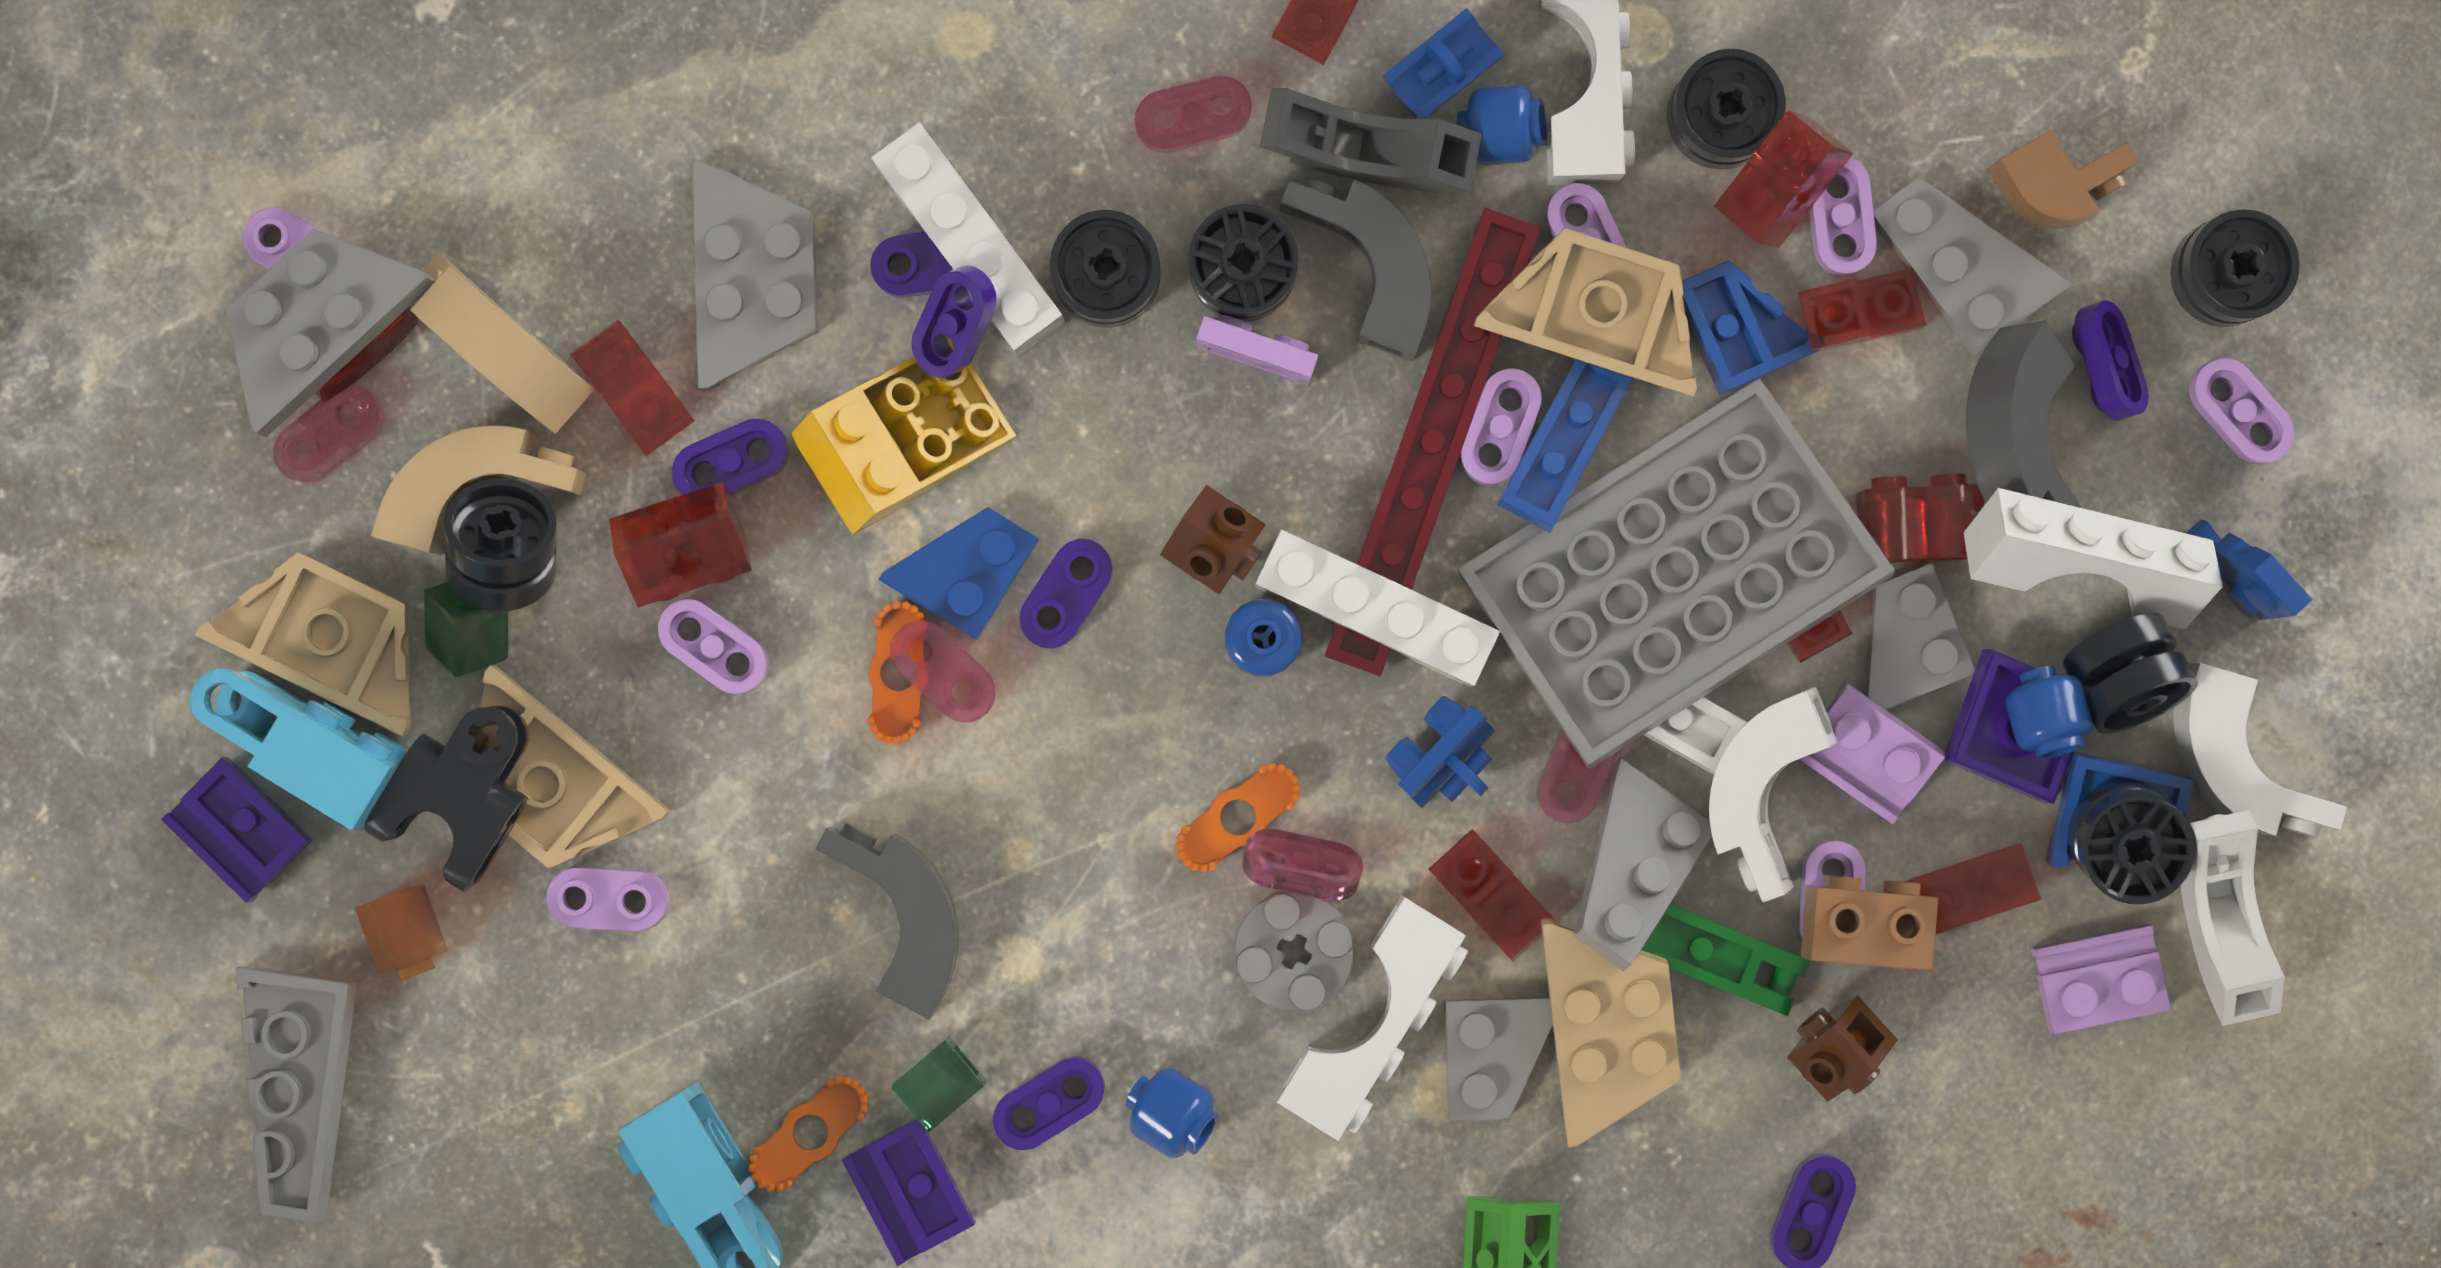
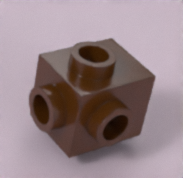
[1160,485,1266,594]
[1787,995,1898,1102]

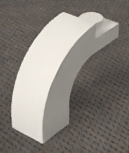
[2174,663,2347,837]
[1709,686,1838,903]
[2180,810,2285,1026]

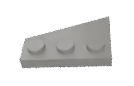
[1873,176,2072,357]
[1574,758,1712,971]

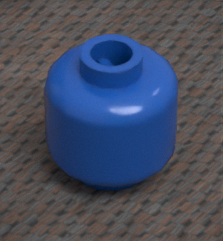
[1457,85,1547,166]
[1225,599,1302,677]
[2005,666,2094,759]
[1125,1068,1218,1159]

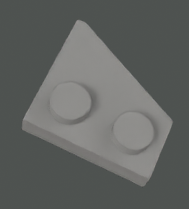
[1867,563,1975,710]
[1444,997,1553,1122]

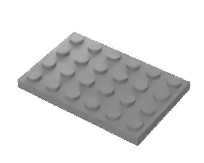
[1458,378,1895,769]

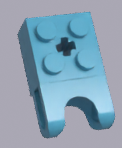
[190,669,407,831]
[618,1081,783,1268]

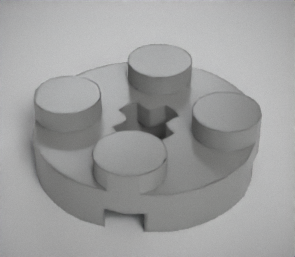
[1235,891,1354,1011]

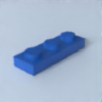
[1497,359,1633,533]

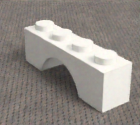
[1541,0,1635,185]
[871,122,1065,358]
[1964,488,2223,629]
[1255,529,1500,687]
[1276,895,1468,1141]

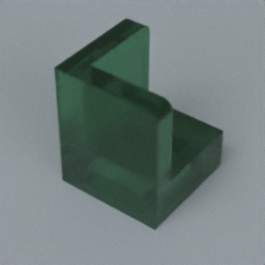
[424,582,508,678]
[892,1035,987,1133]

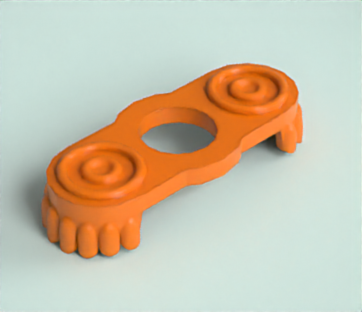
[867,601,928,744]
[1175,763,1301,872]
[748,1076,869,1192]

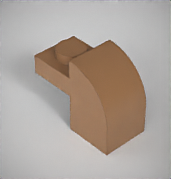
[1988,130,2140,229]

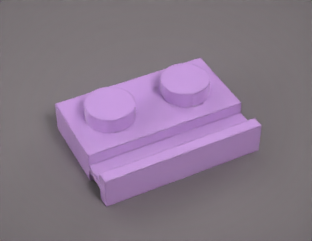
[1196,315,1318,386]
[1799,683,1945,824]
[2031,924,2171,1035]

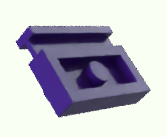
[161,757,313,903]
[841,1117,976,1266]

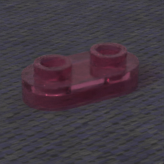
[1135,76,1252,153]
[273,384,384,483]
[890,621,996,723]
[1536,728,1618,823]
[1242,829,1363,901]

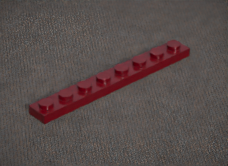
[1324,207,1541,677]

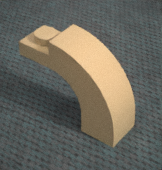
[410,252,595,434]
[371,425,588,556]

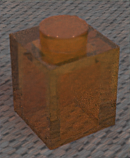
[354,884,448,981]

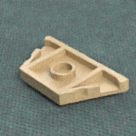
[1473,228,1697,397]
[195,552,411,736]
[479,665,671,869]
[1540,918,1681,1148]

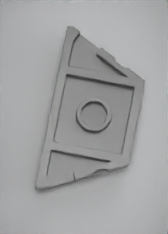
[692,160,818,391]
[225,229,435,437]

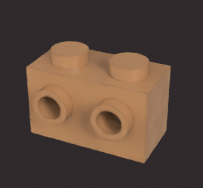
[1800,875,1938,971]

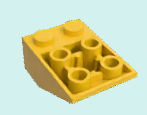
[790,338,1016,535]

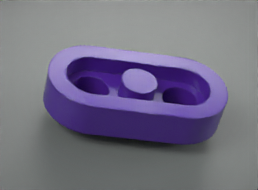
[870,232,953,298]
[911,266,997,378]
[2072,300,2149,421]
[672,419,789,504]
[1020,539,1113,649]
[993,1056,1105,1150]
[1770,1154,1856,1268]

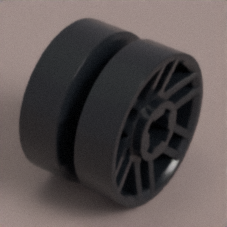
[1667,49,1786,170]
[1189,204,1298,322]
[2170,209,2300,327]
[1050,210,1161,328]
[444,479,557,611]
[2062,613,2198,734]
[2068,781,2195,905]

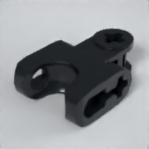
[365,706,529,893]

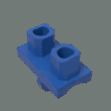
[1383,8,1504,119]
[1385,696,1495,808]

